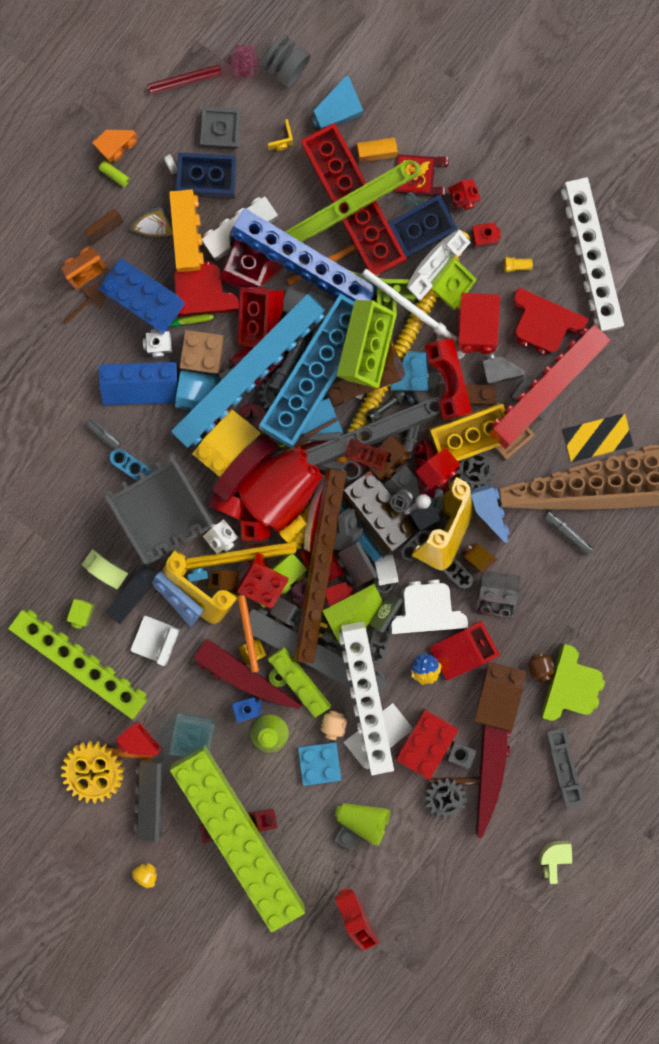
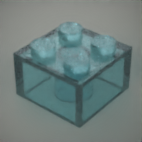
[169,712,216,757]

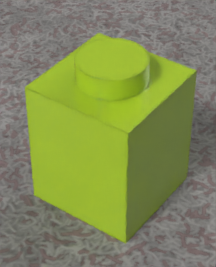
[67,598,95,629]

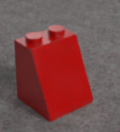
[457,293,500,354]

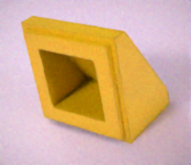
[238,638,267,664]

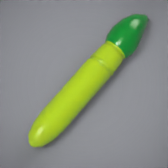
[170,314,214,327]

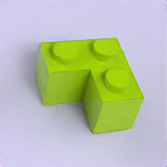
[376,279,416,321]

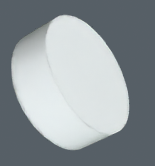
[164,154,177,174]

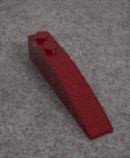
[194,639,302,709]
[476,725,511,838]

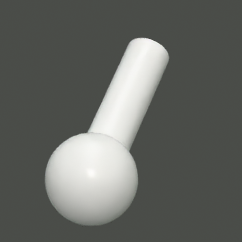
[404,494,431,516]

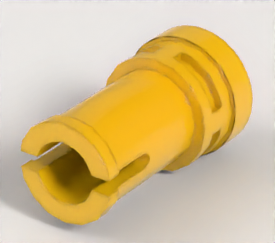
[504,257,533,273]
[279,515,308,543]

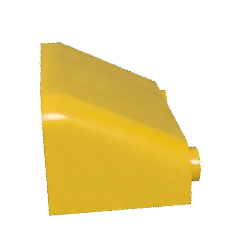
[412,477,473,570]
[162,551,238,624]

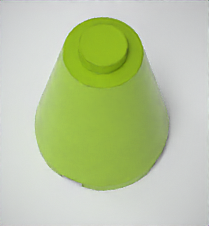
[250,714,289,753]
[335,803,391,846]

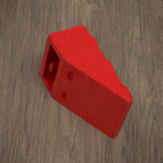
[429,620,500,681]

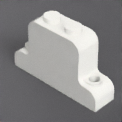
[388,580,468,634]

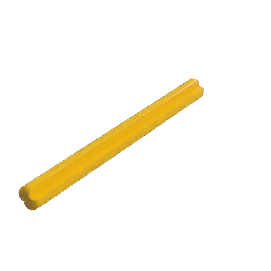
[185,542,297,570]

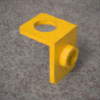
[267,119,293,151]

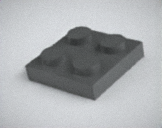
[200,107,241,149]

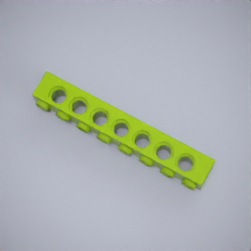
[8,609,149,720]

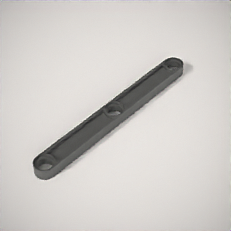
[305,398,442,467]

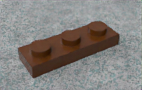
[438,384,497,405]

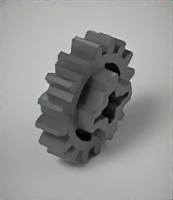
[456,451,497,489]
[425,777,467,820]

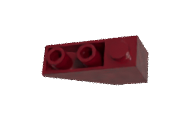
[414,437,449,500]

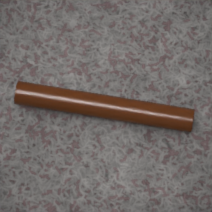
[429,777,481,786]

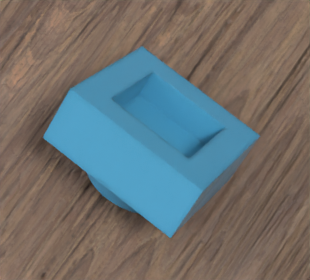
[188,568,209,582]

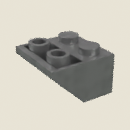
[475,571,520,619]

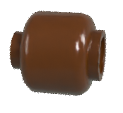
[528,653,556,683]

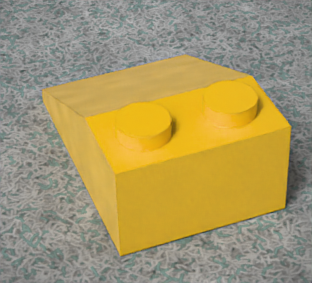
[193,410,262,477]

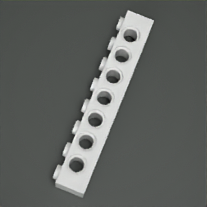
[561,177,624,333]
[338,621,394,775]

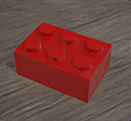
[395,708,459,780]

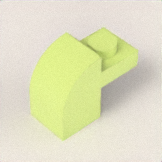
[82,549,128,590]
[539,841,572,884]

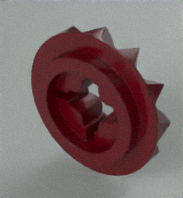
[238,403,266,432]

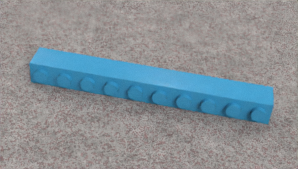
[171,294,326,448]

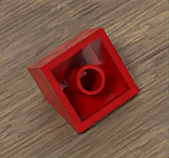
[116,721,163,756]

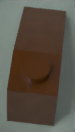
[462,543,497,573]

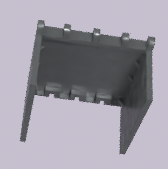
[105,452,216,565]

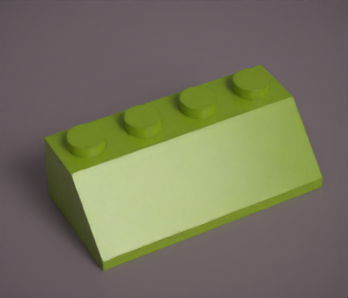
[337,300,397,388]

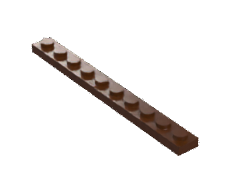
[294,468,347,663]

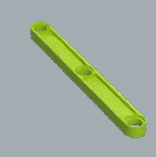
[283,160,420,253]

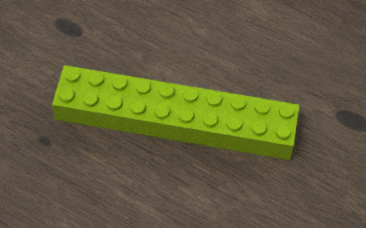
[170,745,305,933]

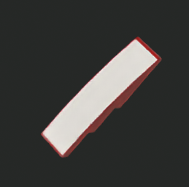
[304,473,326,553]

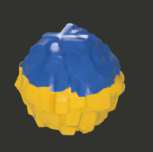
[411,654,441,685]

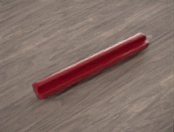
[147,65,221,95]

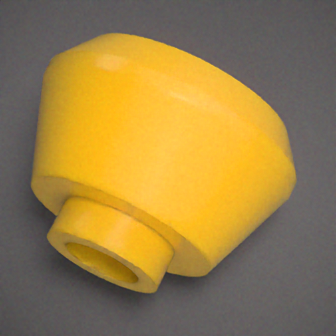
[132,863,157,888]

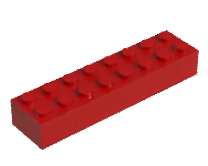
[301,123,407,277]

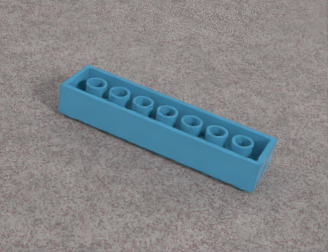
[259,294,354,449]

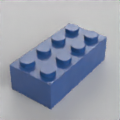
[98,257,186,334]

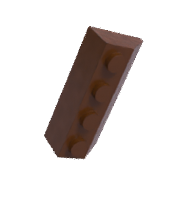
[327,339,406,404]

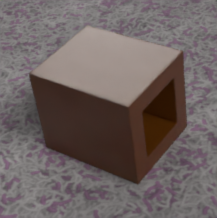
[208,569,239,591]

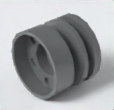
[261,34,311,87]

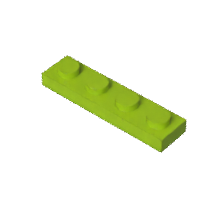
[268,647,331,718]

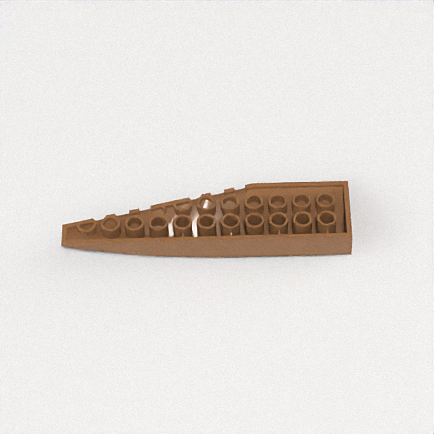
[500,445,659,510]

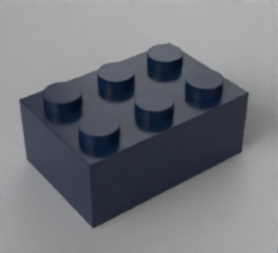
[176,153,237,199]
[388,195,458,257]

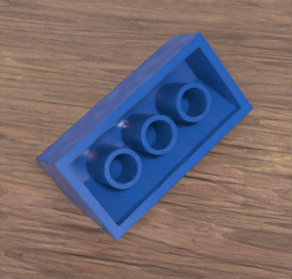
[99,362,179,405]

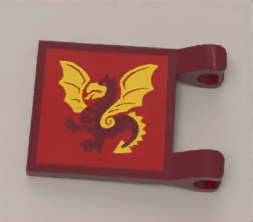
[394,154,449,197]

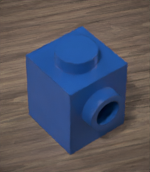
[232,696,263,723]

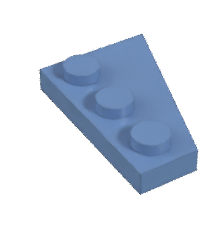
[152,571,204,628]

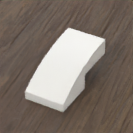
[374,555,398,585]

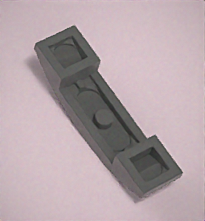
[547,727,585,808]

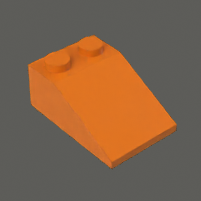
[61,247,108,290]

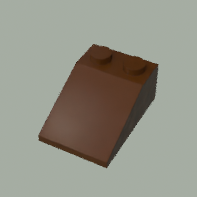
[474,662,527,732]

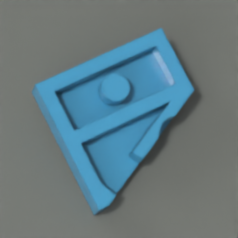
[391,351,428,391]

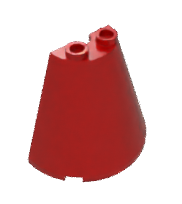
[238,446,323,532]

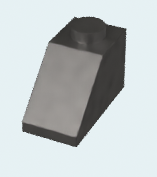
[481,355,525,385]

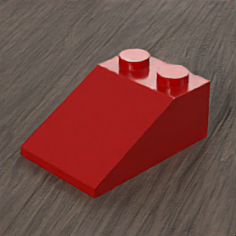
[237,287,284,348]

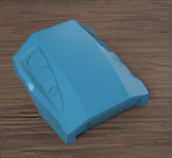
[175,369,220,411]

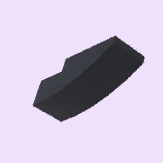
[105,564,157,625]

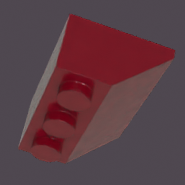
[219,229,273,288]

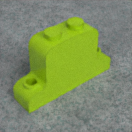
[540,643,605,721]

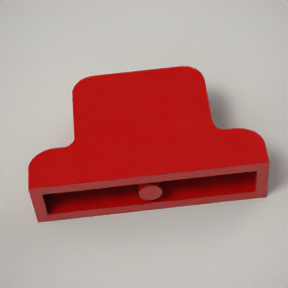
[174,262,239,317]
[513,287,589,356]
[335,888,380,951]

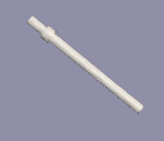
[361,269,457,342]

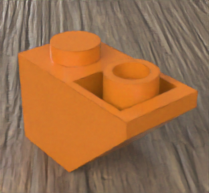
[92,130,138,164]

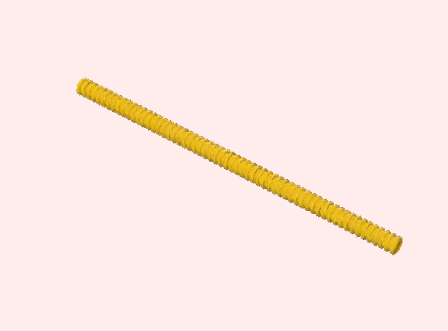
[291,230,470,549]

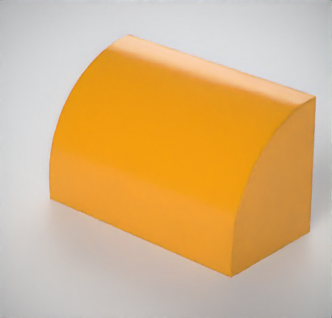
[356,137,398,163]

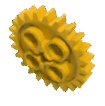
[61,741,124,804]

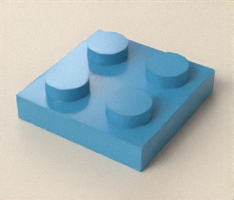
[298,742,341,786]

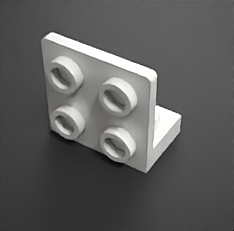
[131,616,180,666]

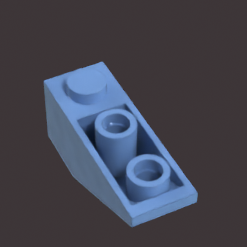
[470,484,510,543]

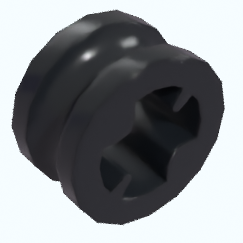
[405,390,419,407]

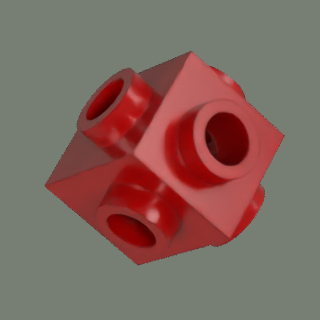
[448,179,481,211]

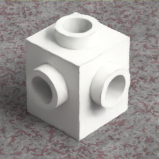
[143,329,172,357]
[203,520,238,554]

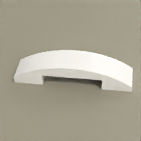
[407,229,471,300]

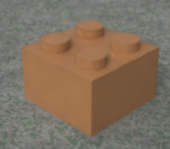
[180,330,225,376]

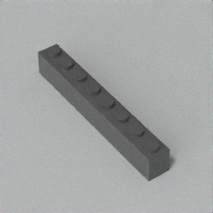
[242,607,388,699]

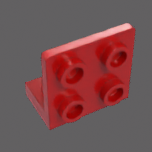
[237,552,289,608]

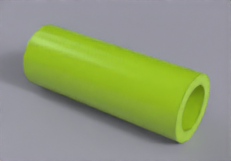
[98,160,130,188]

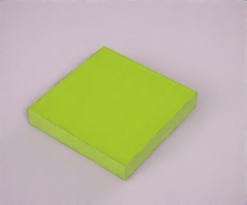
[431,256,477,310]

